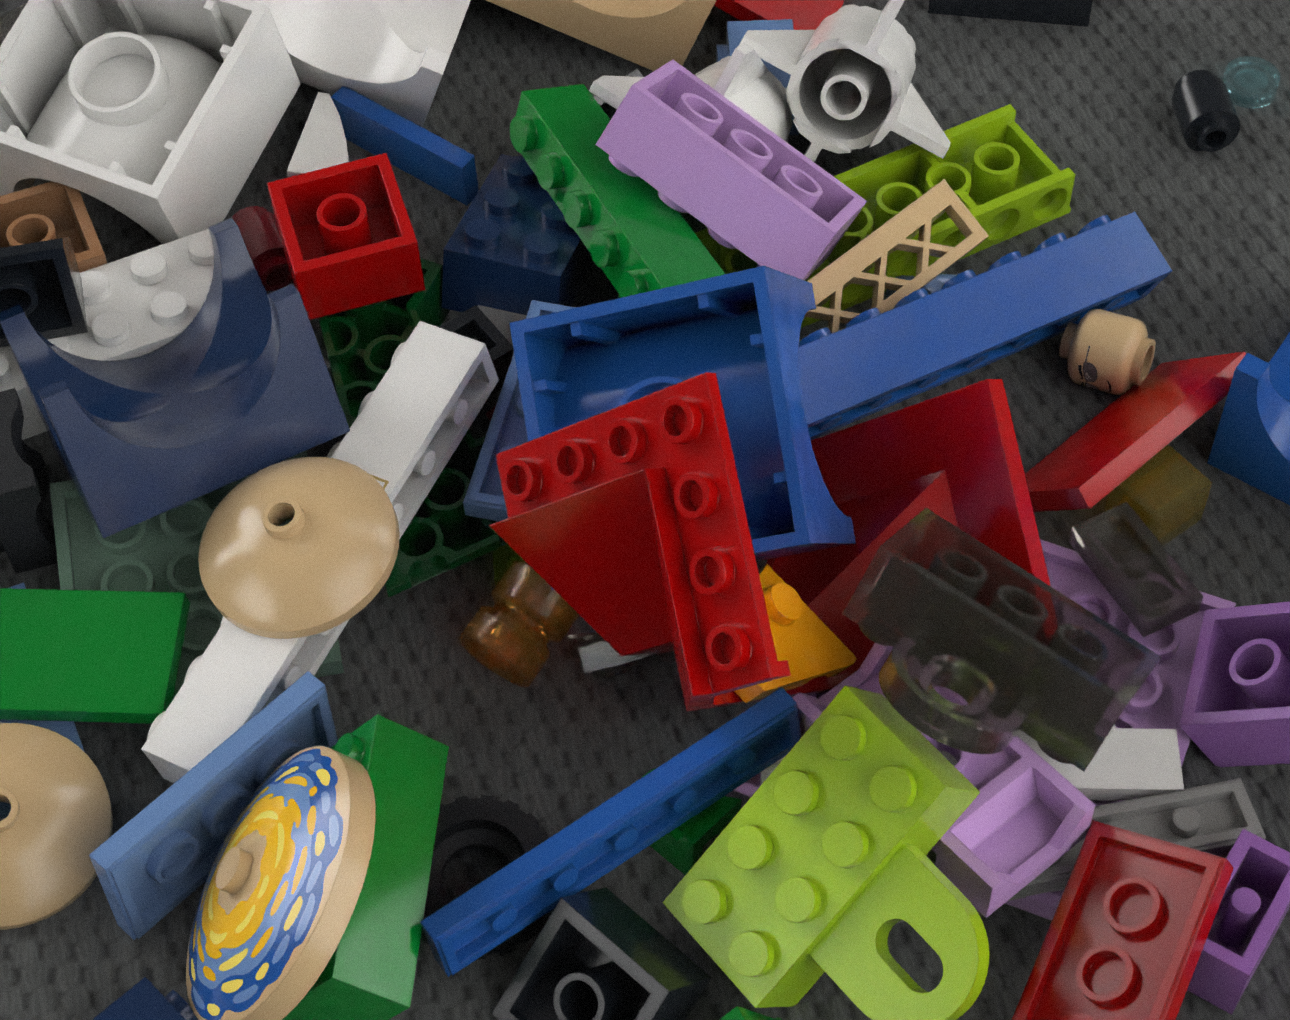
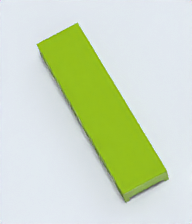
[618,104,1076,328]

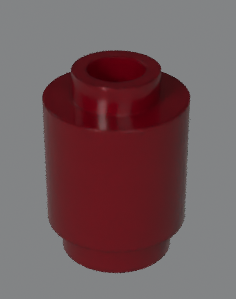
[231,206,293,291]

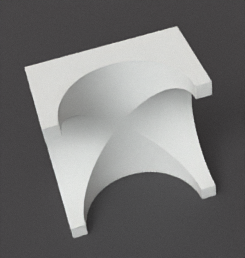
[253,0,471,127]

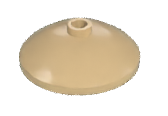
[198,457,400,639]
[0,723,113,930]

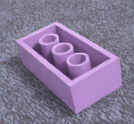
[595,60,867,280]

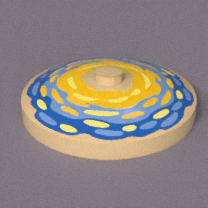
[186,746,376,1020]

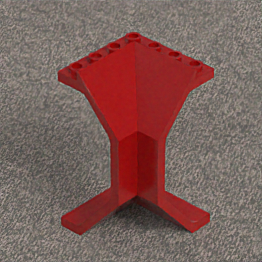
[489,372,1064,712]

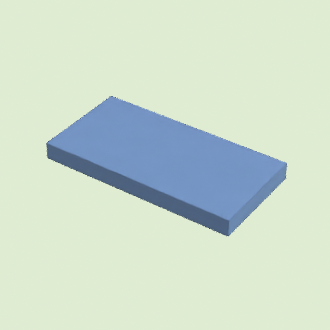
[89,671,338,940]

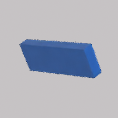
[331,86,479,206]

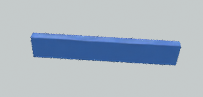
[420,687,802,977]

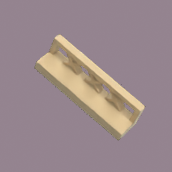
[799,179,989,342]

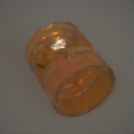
[458,561,579,688]

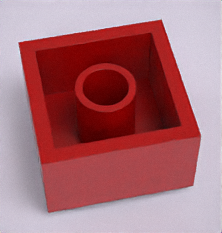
[267,152,425,320]

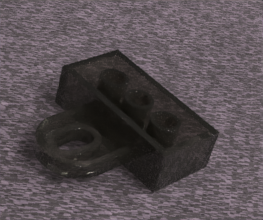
[842,508,1162,772]

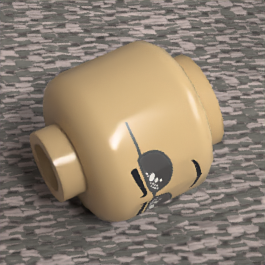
[1059,309,1156,395]

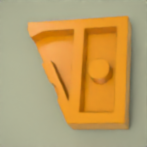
[734,564,857,703]

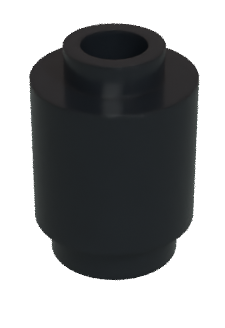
[1172,70,1240,152]

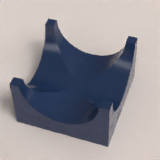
[0,218,350,539]

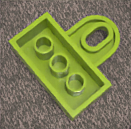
[662,686,990,1020]

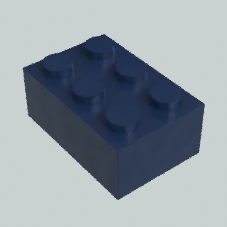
[441,154,594,316]

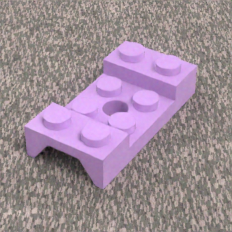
[792,625,1095,918]

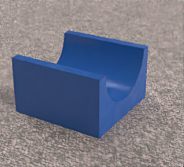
[509,266,856,590]

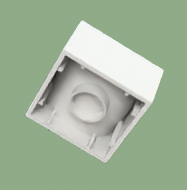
[0,0,301,244]

